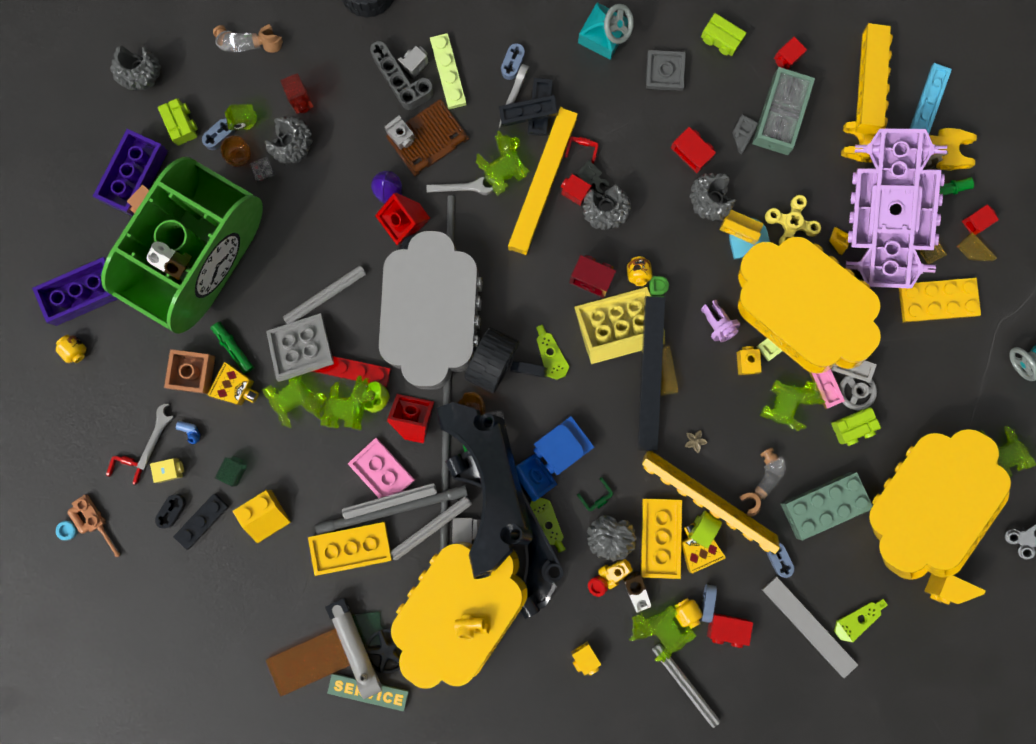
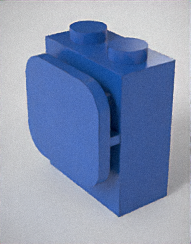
[533,416,594,475]

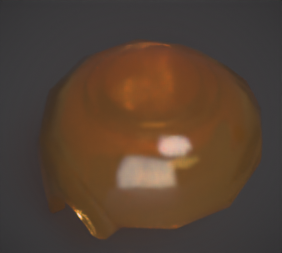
[221,136,251,167]
[457,392,486,416]

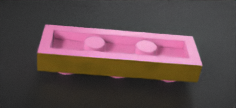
[809,369,845,409]

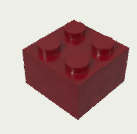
[569,255,616,298]

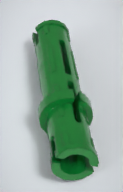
[210,322,254,374]

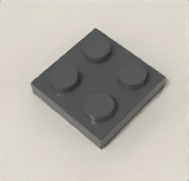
[645,50,685,91]

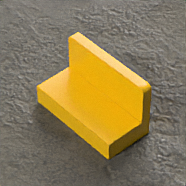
[719,210,763,245]

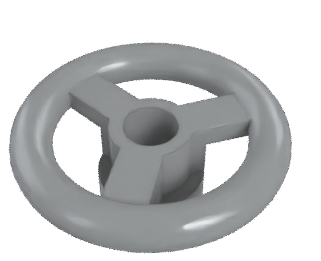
[839,375,877,410]

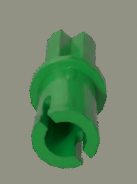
[939,177,974,196]

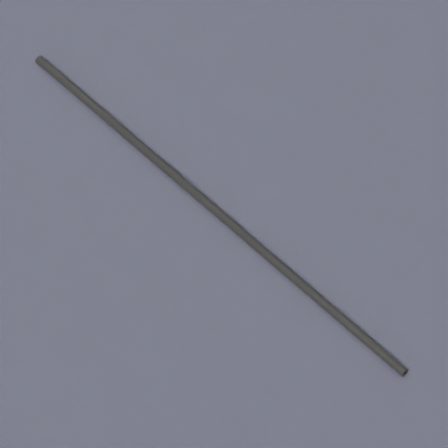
[440,195,455,551]

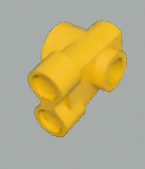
[598,559,632,589]
[454,615,490,640]

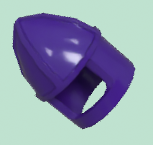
[371,171,402,204]

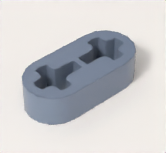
[501,44,525,80]
[202,119,235,150]
[766,543,794,578]
[700,584,717,623]

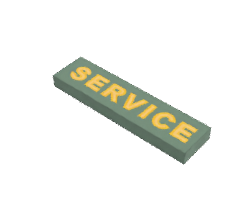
[327,673,409,711]

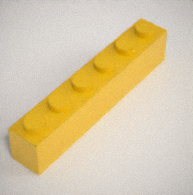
[855,23,893,135]

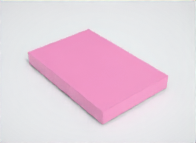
[348,438,415,498]

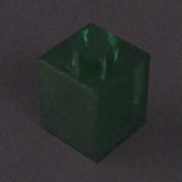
[215,455,247,487]

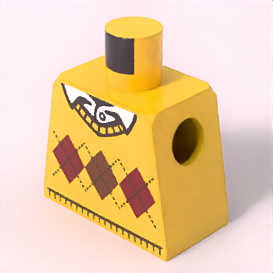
[208,362,259,405]
[681,523,725,573]

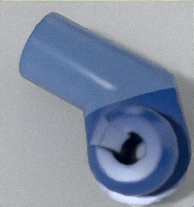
[176,421,201,444]

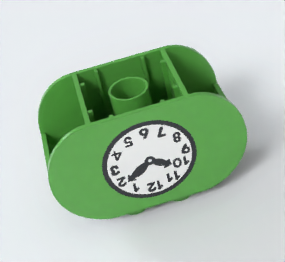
[101,157,263,334]

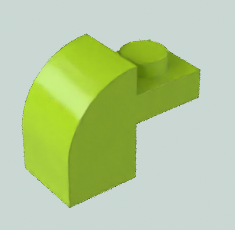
[688,510,722,549]

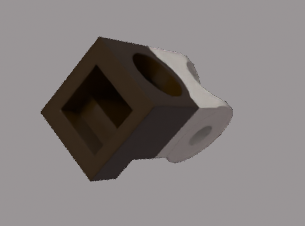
[146,242,192,280]
[623,571,651,613]

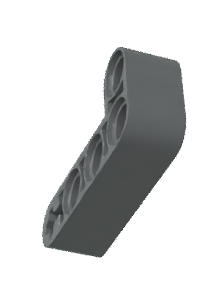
[370,41,434,110]

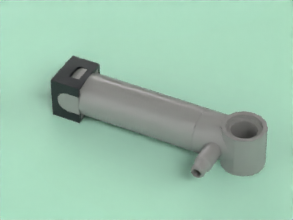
[325,598,383,699]

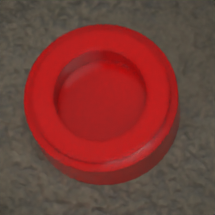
[588,576,608,597]

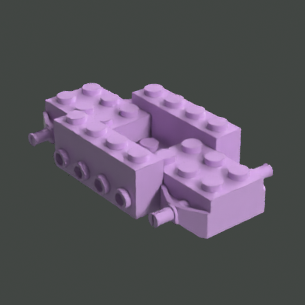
[846,129,947,288]

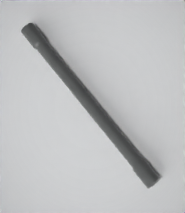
[315,485,468,535]

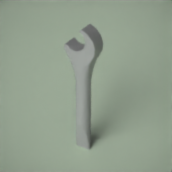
[499,64,530,128]
[426,177,494,195]
[137,404,174,470]

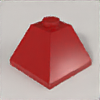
[375,193,430,245]
[387,394,434,444]

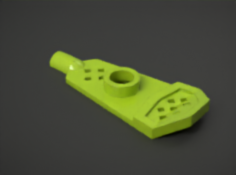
[536,325,569,380]
[530,498,565,553]
[834,599,888,642]

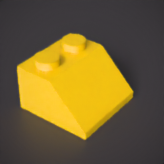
[233,490,291,543]
[924,574,986,605]

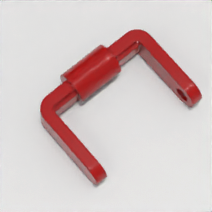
[565,136,598,164]
[106,456,142,485]

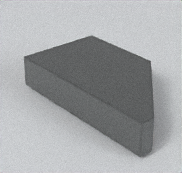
[732,114,758,155]

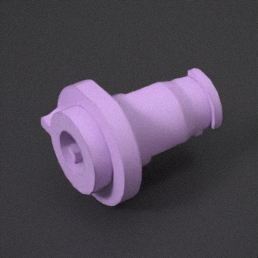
[701,300,740,342]

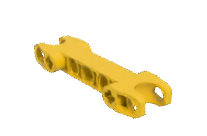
[841,121,977,171]

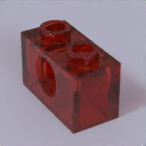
[280,73,314,114]

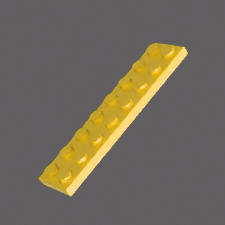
[642,451,780,554]

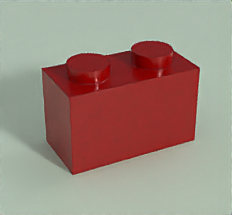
[671,127,716,173]
[707,613,753,648]

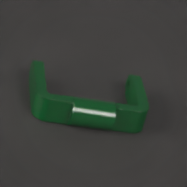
[577,477,613,511]

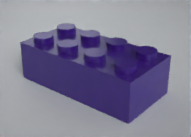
[93,129,168,216]
[32,257,118,326]

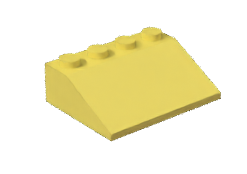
[574,287,665,364]

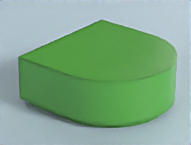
[649,276,669,296]

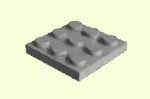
[266,313,334,382]

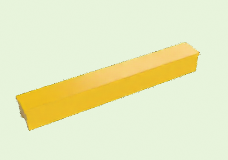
[508,107,578,255]

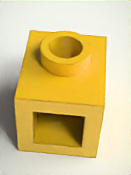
[737,346,762,375]
[571,641,601,676]

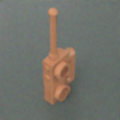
[68,494,120,557]

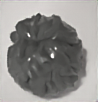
[110,46,162,91]
[265,116,313,165]
[690,173,736,221]
[583,184,631,231]
[587,515,636,562]

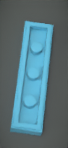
[909,63,952,134]

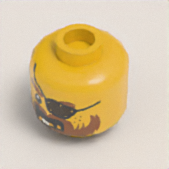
[627,256,653,286]
[56,335,86,363]

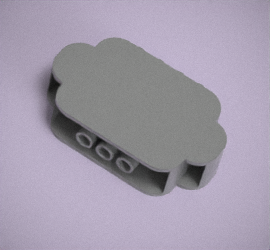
[379,231,483,390]

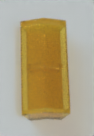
[661,345,678,396]

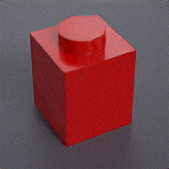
[774,37,807,70]
[561,174,592,206]
[962,204,999,236]

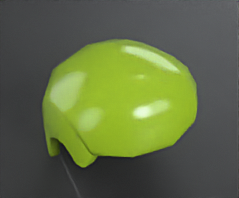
[363,381,390,413]

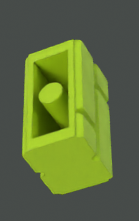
[701,13,747,56]
[158,98,198,146]
[831,407,881,446]

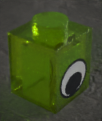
[225,104,257,130]

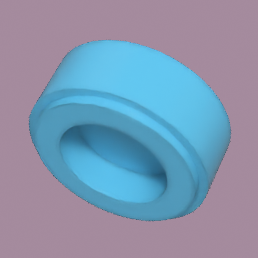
[56,521,78,540]

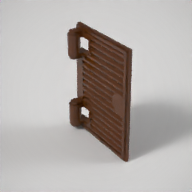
[386,99,469,177]

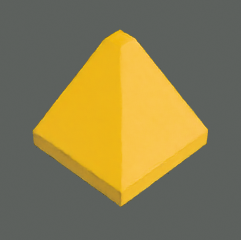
[829,227,849,255]

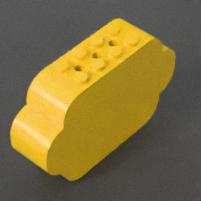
[738,237,881,374]
[869,429,1011,580]
[391,542,528,689]

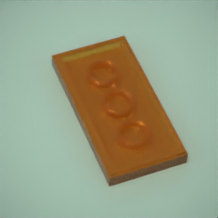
[266,629,350,697]

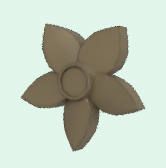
[685,430,708,453]

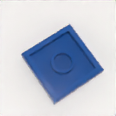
[516,453,557,502]

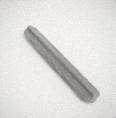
[283,266,366,324]
[342,483,437,519]
[390,496,472,560]
[652,643,720,728]

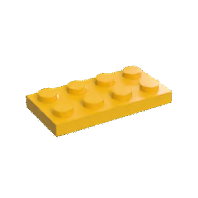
[899,278,981,323]
[641,499,682,579]
[308,522,392,576]

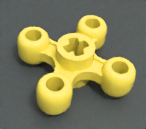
[765,195,821,246]

